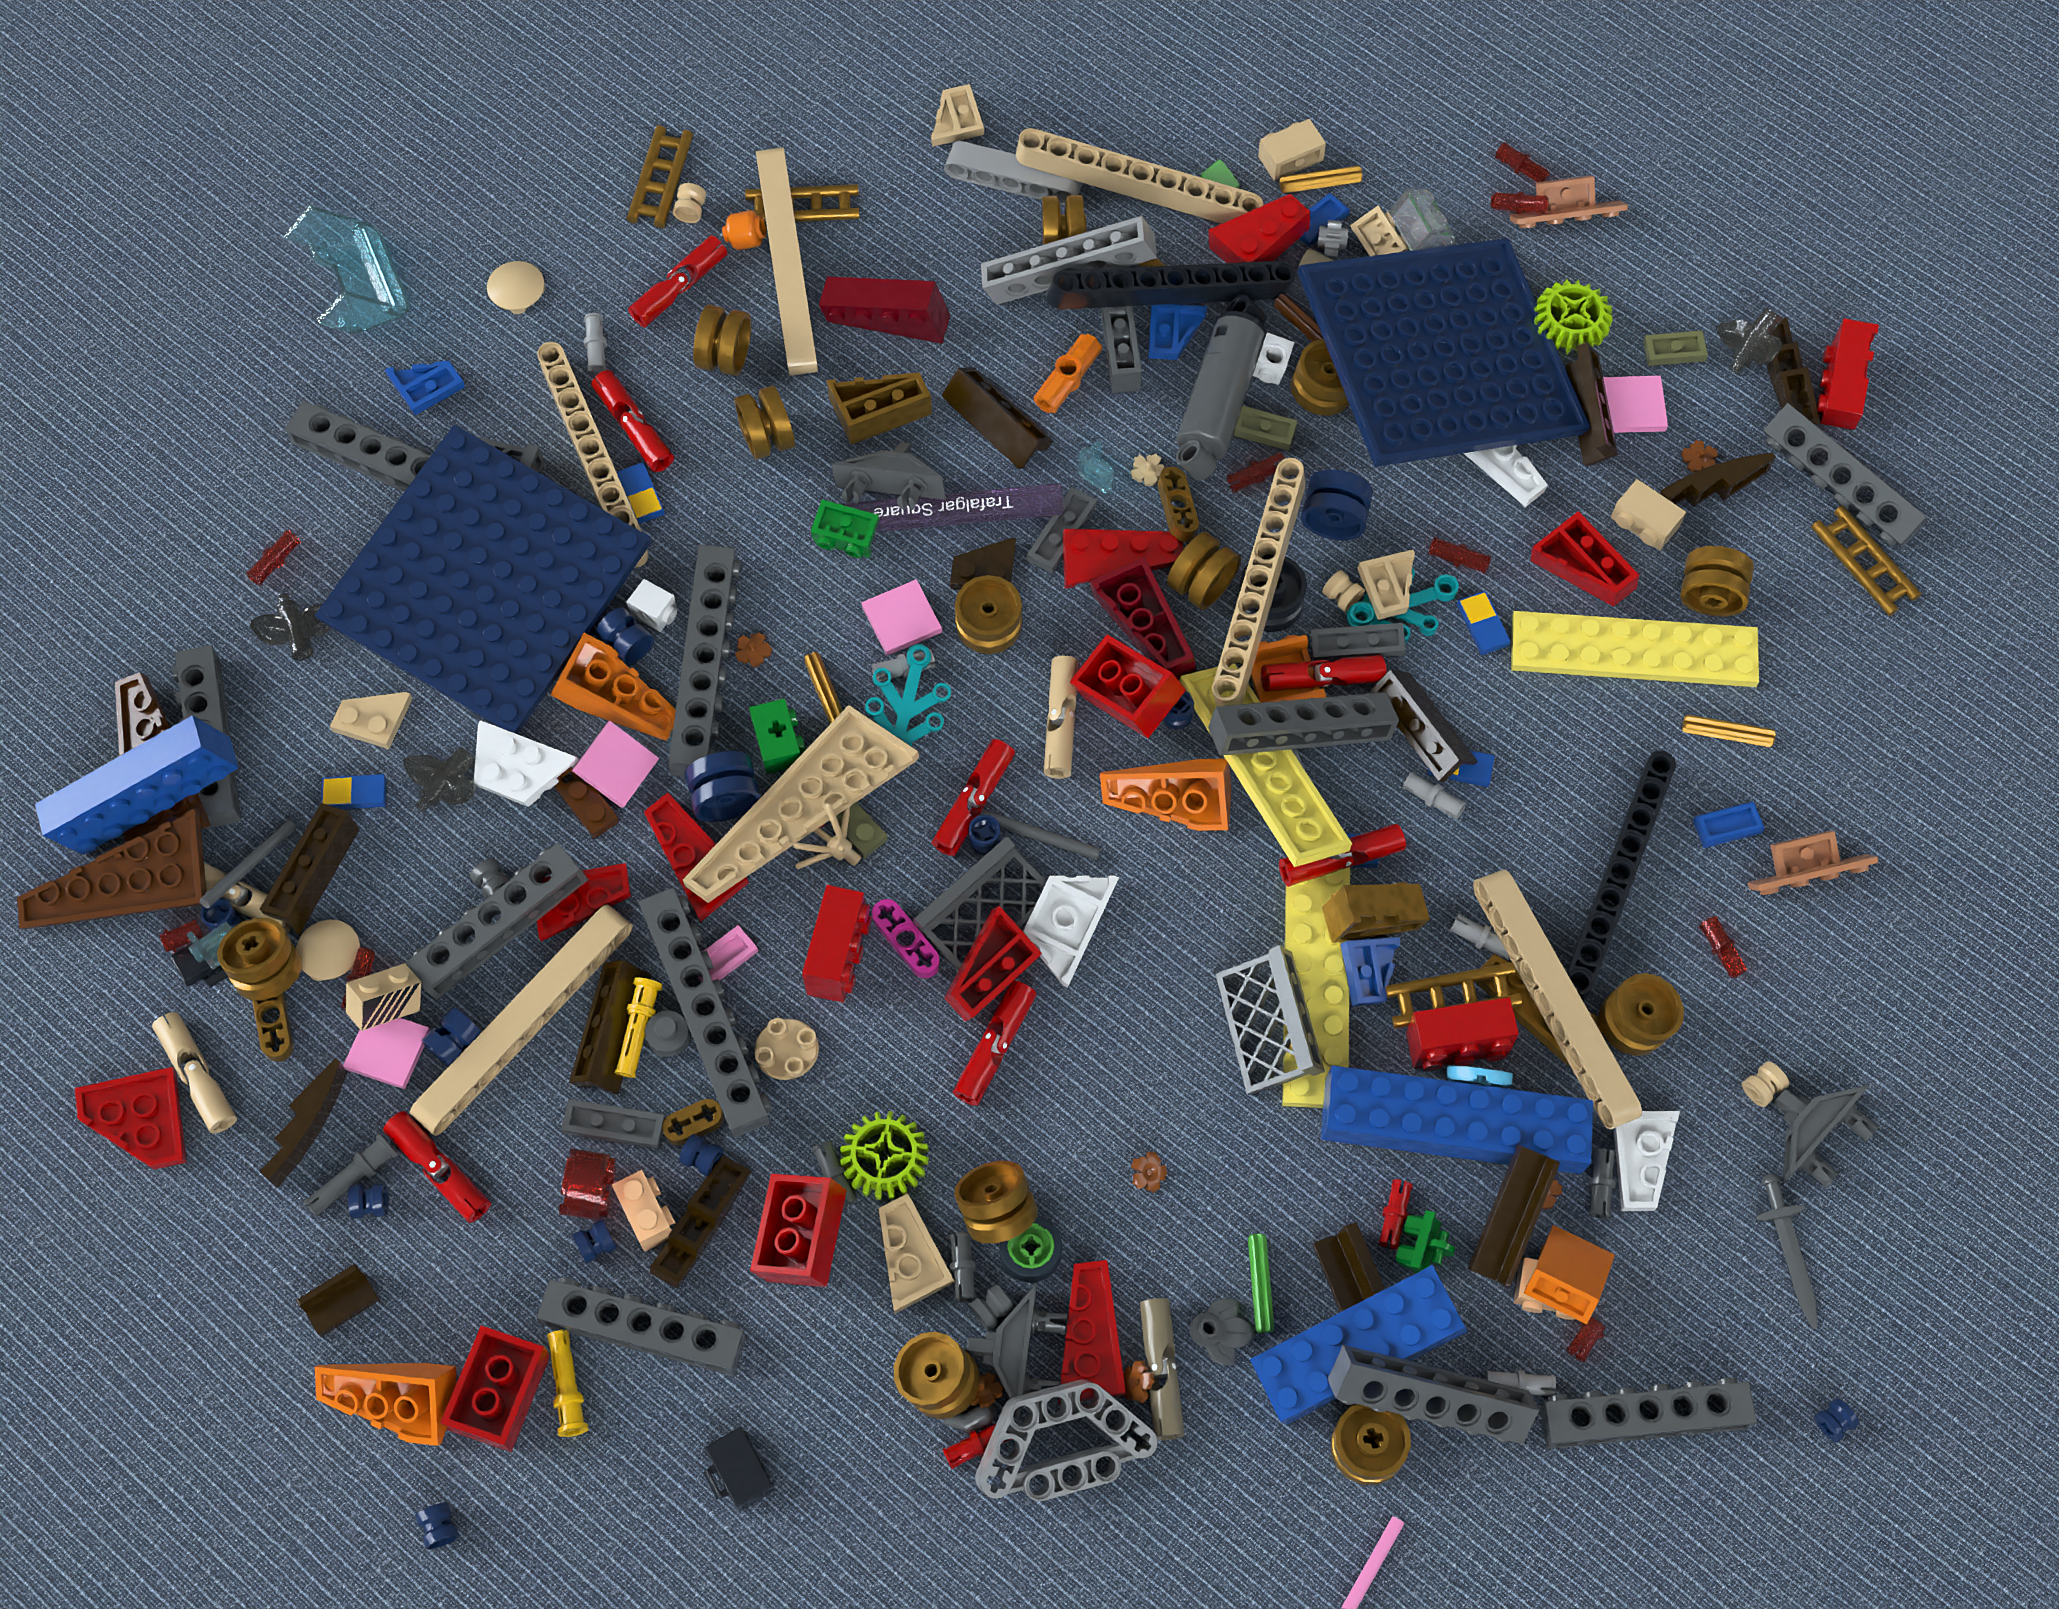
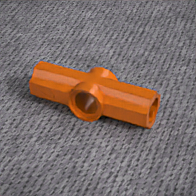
[1034,333,1102,414]

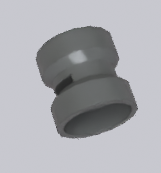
[470,858,510,899]
[969,1284,1015,1332]

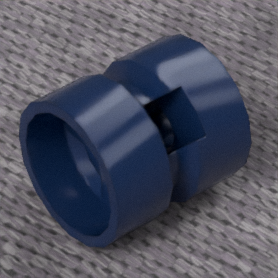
[596,607,654,665]
[421,1007,481,1067]

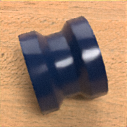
[1814,1398,1859,1443]

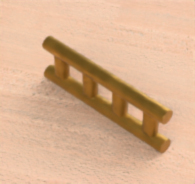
[626,125,693,228]
[745,184,859,223]
[1811,505,1922,616]
[1385,962,1522,1029]

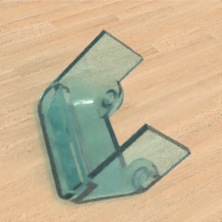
[284,205,410,334]

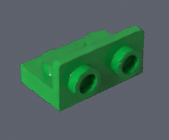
[810,499,880,558]

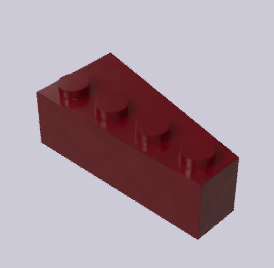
[819,276,951,344]
[1089,557,1197,680]

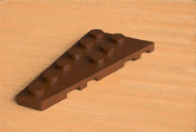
[115,672,211,843]
[17,808,207,930]

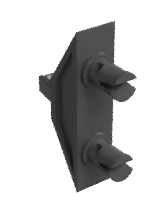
[831,442,946,511]
[1773,1085,1880,1189]
[966,1283,1067,1423]

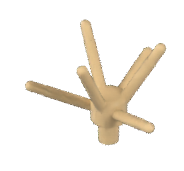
[794,803,861,869]

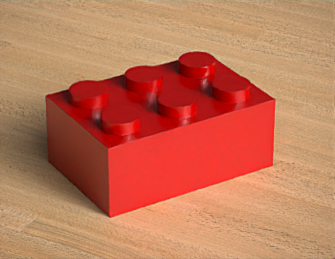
[1070,634,1186,739]
[802,885,871,1003]
[1406,997,1519,1071]
[750,1174,847,1287]
[440,1325,551,1453]

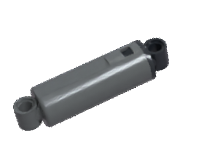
[1176,295,1267,481]

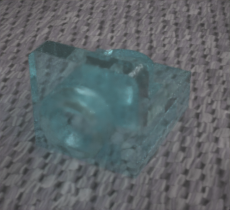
[1078,441,1115,494]
[186,921,232,970]

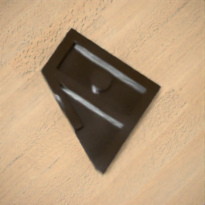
[950,538,1016,590]

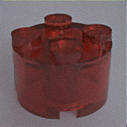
[559,1148,617,1220]

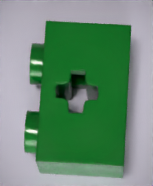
[749,698,806,774]

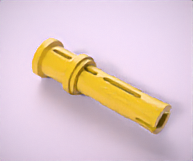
[615,978,663,1078]
[547,1330,589,1437]

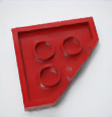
[74,1067,187,1170]

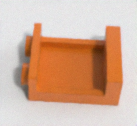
[1250,635,1326,703]
[1524,1225,1615,1324]

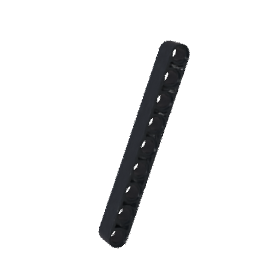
[1046,261,1296,310]
[1566,750,1676,1002]

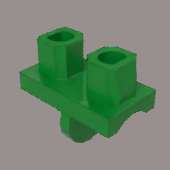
[1396,1210,1455,1274]

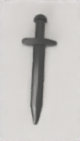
[1756,1173,1818,1329]

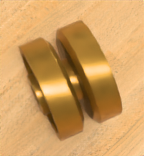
[1042,195,1087,245]
[693,304,751,376]
[1290,339,1349,416]
[734,385,795,460]
[1167,531,1241,611]
[1680,546,1754,617]
[955,575,1022,654]
[217,918,302,1000]
[1599,973,1684,1056]
[954,1161,1038,1244]
[894,1331,980,1419]
[1331,1404,1411,1485]

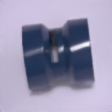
[1163,691,1194,730]
[969,814,1001,855]
[201,898,241,941]
[679,1134,724,1176]
[348,1183,389,1219]
[572,1219,617,1264]
[415,1502,460,1550]

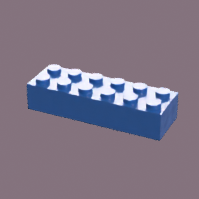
[35,715,239,855]
[1250,1265,1468,1425]

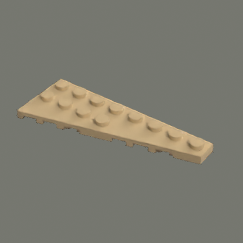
[683,705,919,903]

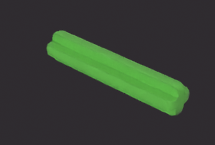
[1248,1234,1274,1334]

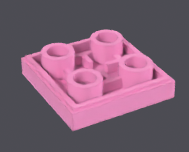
[1603,376,1668,433]
[861,579,942,656]
[572,721,659,808]
[343,1018,430,1089]

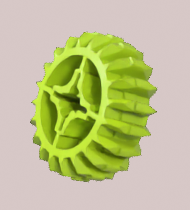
[1534,279,1613,354]
[840,1111,929,1200]

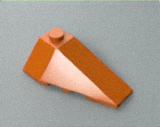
[551,632,676,741]
[1100,758,1232,831]
[315,1363,457,1446]

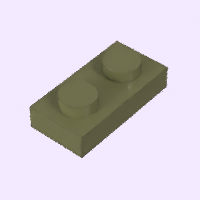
[1643,330,1708,366]
[1233,406,1298,451]
[828,803,888,859]

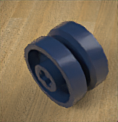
[1300,470,1373,540]
[684,751,761,822]

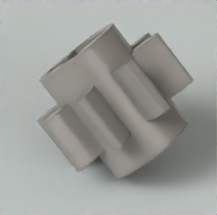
[1317,220,1348,257]

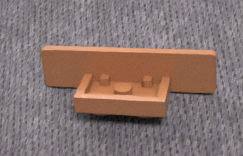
[1510,175,1628,228]
[1748,831,1878,895]

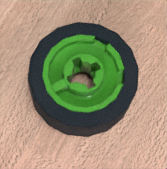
[999,1216,1063,1283]

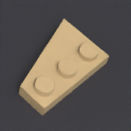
[878,1193,954,1314]

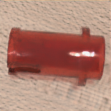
[159,919,204,953]
[1566,1317,1605,1363]

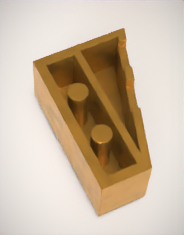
[826,372,932,445]
[1322,882,1430,943]

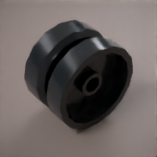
[1237,554,1307,632]

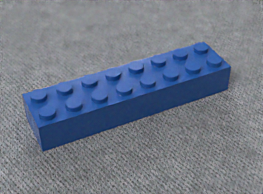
[1321,1065,1593,1174]

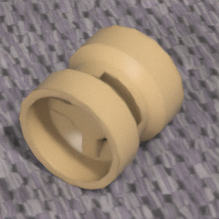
[673,183,706,223]
[1322,570,1365,612]
[1742,1061,1789,1107]

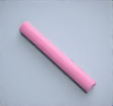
[1341,1516,1404,1609]

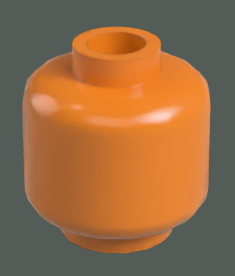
[722,210,767,250]

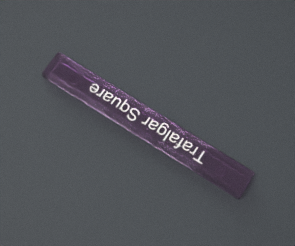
[841,483,1064,532]

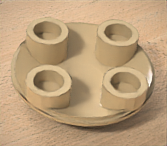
[487,261,546,314]
[296,920,360,981]
[754,1018,819,1080]

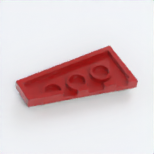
[1062,529,1183,589]
[644,792,749,923]
[1058,1260,1126,1404]

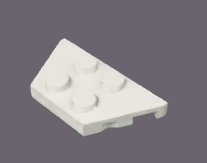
[474,720,579,807]
[1023,876,1119,987]

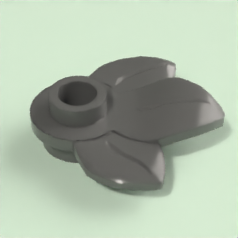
[1190,1298,1256,1366]

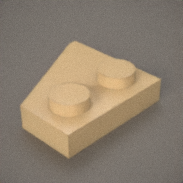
[931,84,984,147]
[1357,549,1415,620]
[330,692,413,749]

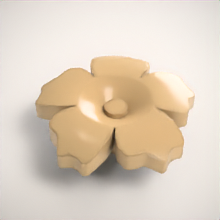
[1130,454,1164,486]

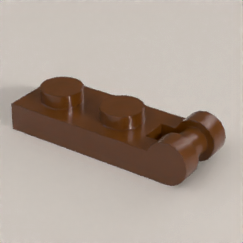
[553,767,619,839]

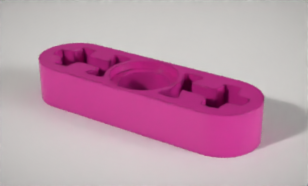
[872,899,940,978]

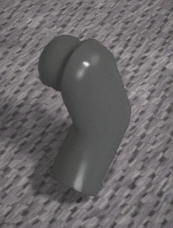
[943,1404,995,1433]

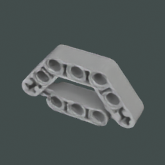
[975,1379,1157,1501]

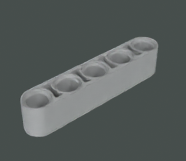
[944,141,1083,206]

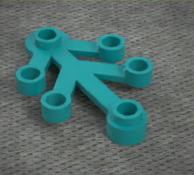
[1346,567,1459,644]
[865,644,951,747]

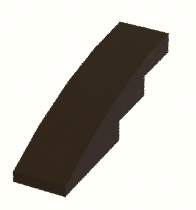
[1756,317,1820,425]
[1660,452,1776,507]
[259,1058,348,1188]
[650,1155,751,1289]

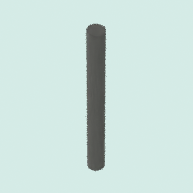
[981,809,1101,860]
[200,820,297,908]

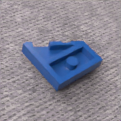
[1148,304,1207,360]
[385,360,465,416]
[1341,937,1401,1006]

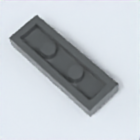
[1027,487,1097,574]
[1311,623,1406,661]
[561,1099,666,1149]

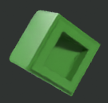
[1200,159,1240,188]

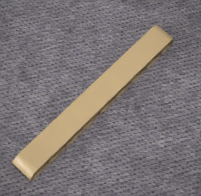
[1016,128,1263,224]
[756,147,818,376]
[537,342,649,568]
[1212,458,1306,707]
[1473,869,1642,1130]
[410,905,633,1136]

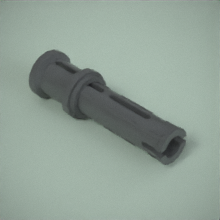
[303,1133,399,1217]

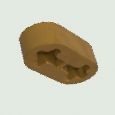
[662,1099,724,1145]

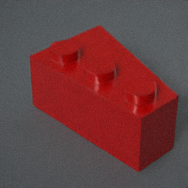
[1208,194,1310,263]
[1817,318,1879,430]
[1530,511,1639,607]
[944,906,1042,1022]

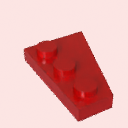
[537,863,631,942]

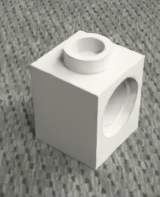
[1253,332,1294,385]
[627,579,677,632]

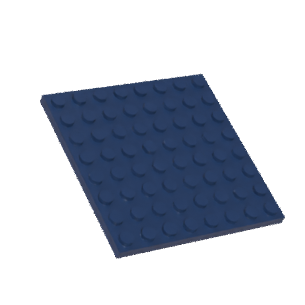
[1297,238,1591,467]
[314,425,652,735]

